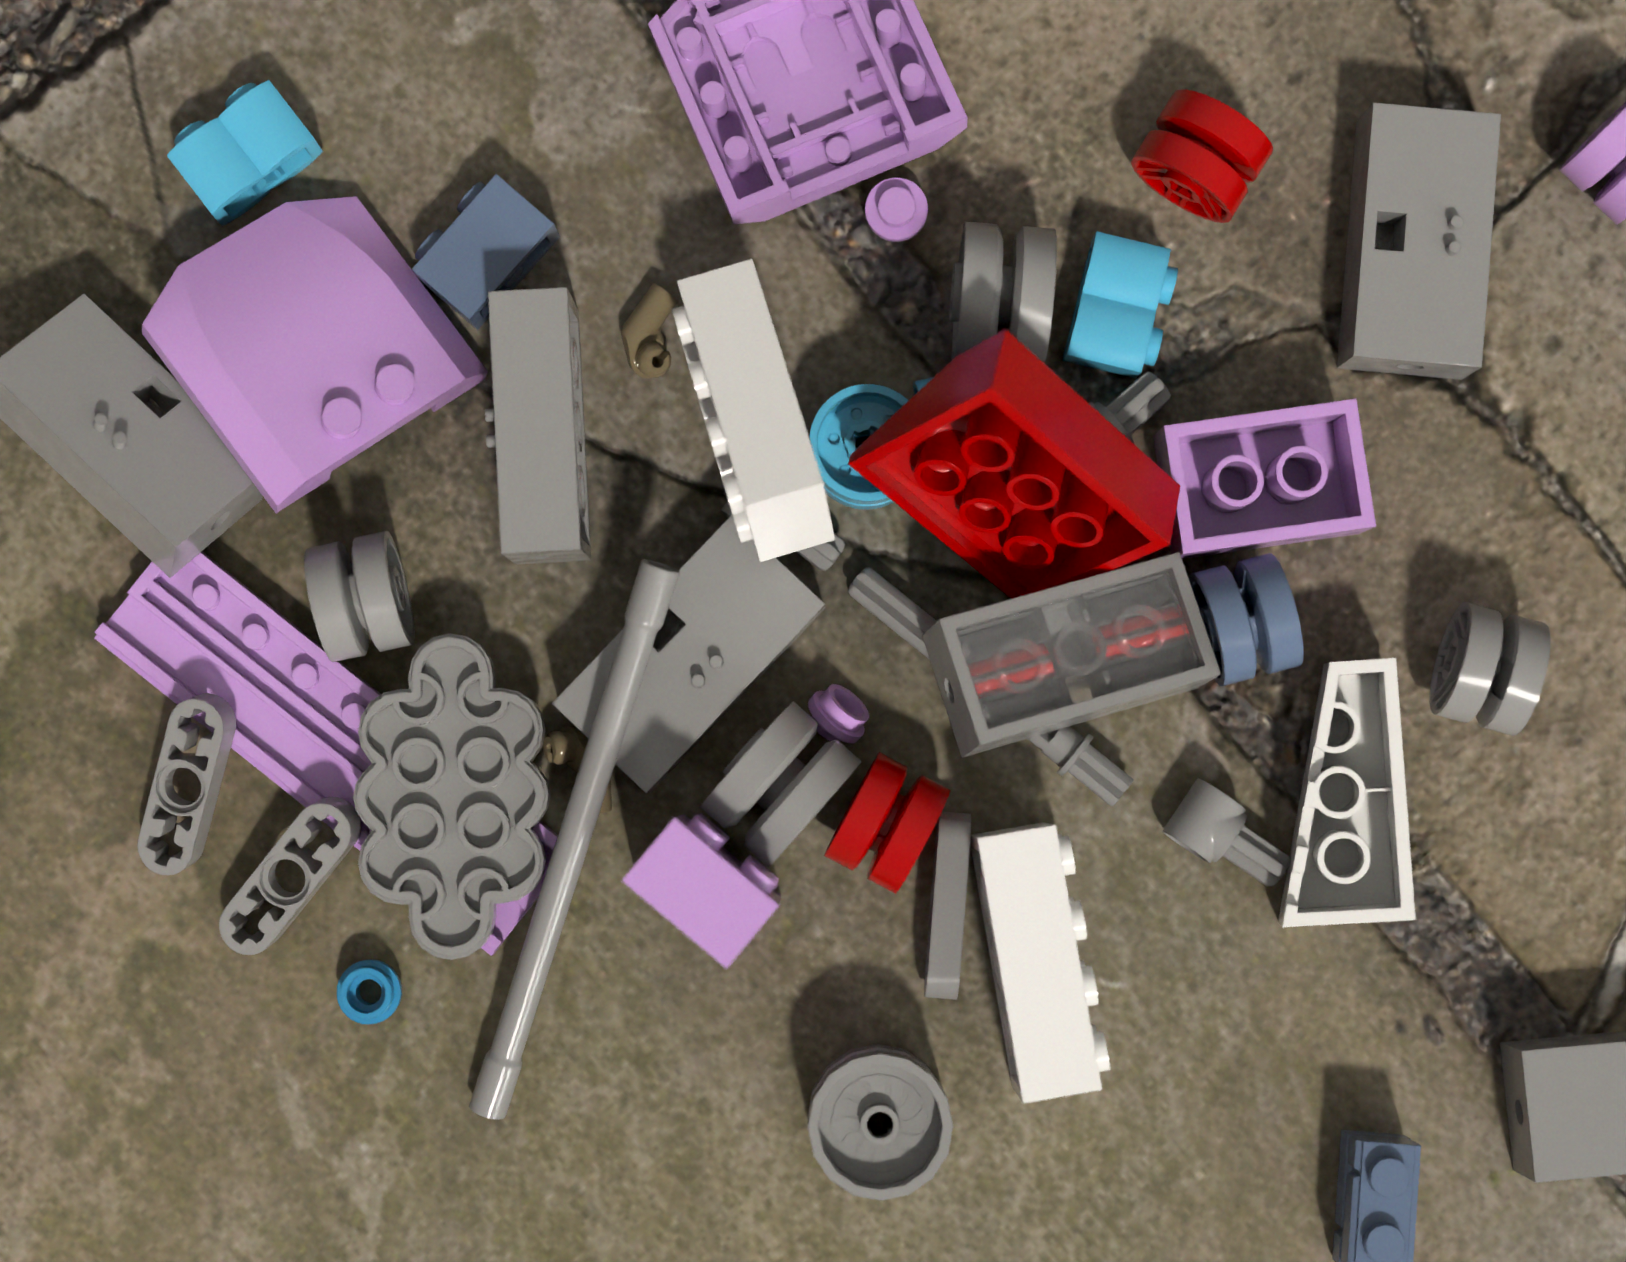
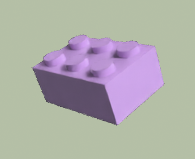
[1153,399,1376,559]
[622,813,781,969]

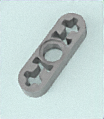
[137,693,236,876]
[219,797,361,955]
[924,811,971,1000]

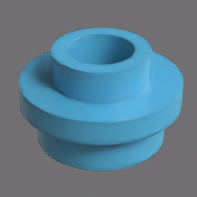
[337,959,402,1024]

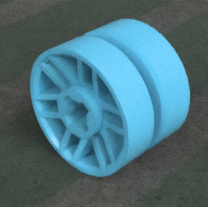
[809,384,909,510]

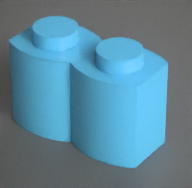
[167,80,323,226]
[1062,231,1178,378]

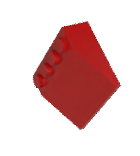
[848,329,1180,599]

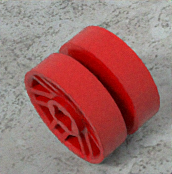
[1131,89,1273,223]
[824,752,951,894]

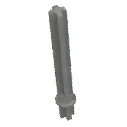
[848,567,1134,806]

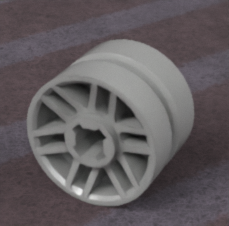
[304,531,415,662]
[1429,602,1551,736]

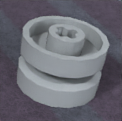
[949,221,1057,364]
[700,701,862,867]
[808,1044,953,1201]

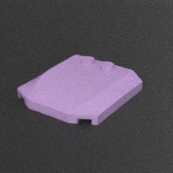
[648,0,967,225]
[142,196,488,513]

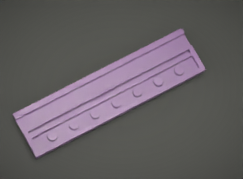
[94,551,558,956]

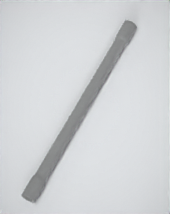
[469,559,680,1120]

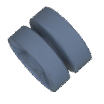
[1189,553,1304,686]

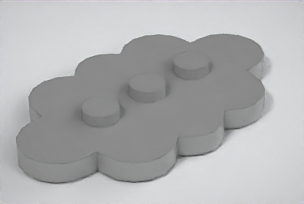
[353,633,551,960]

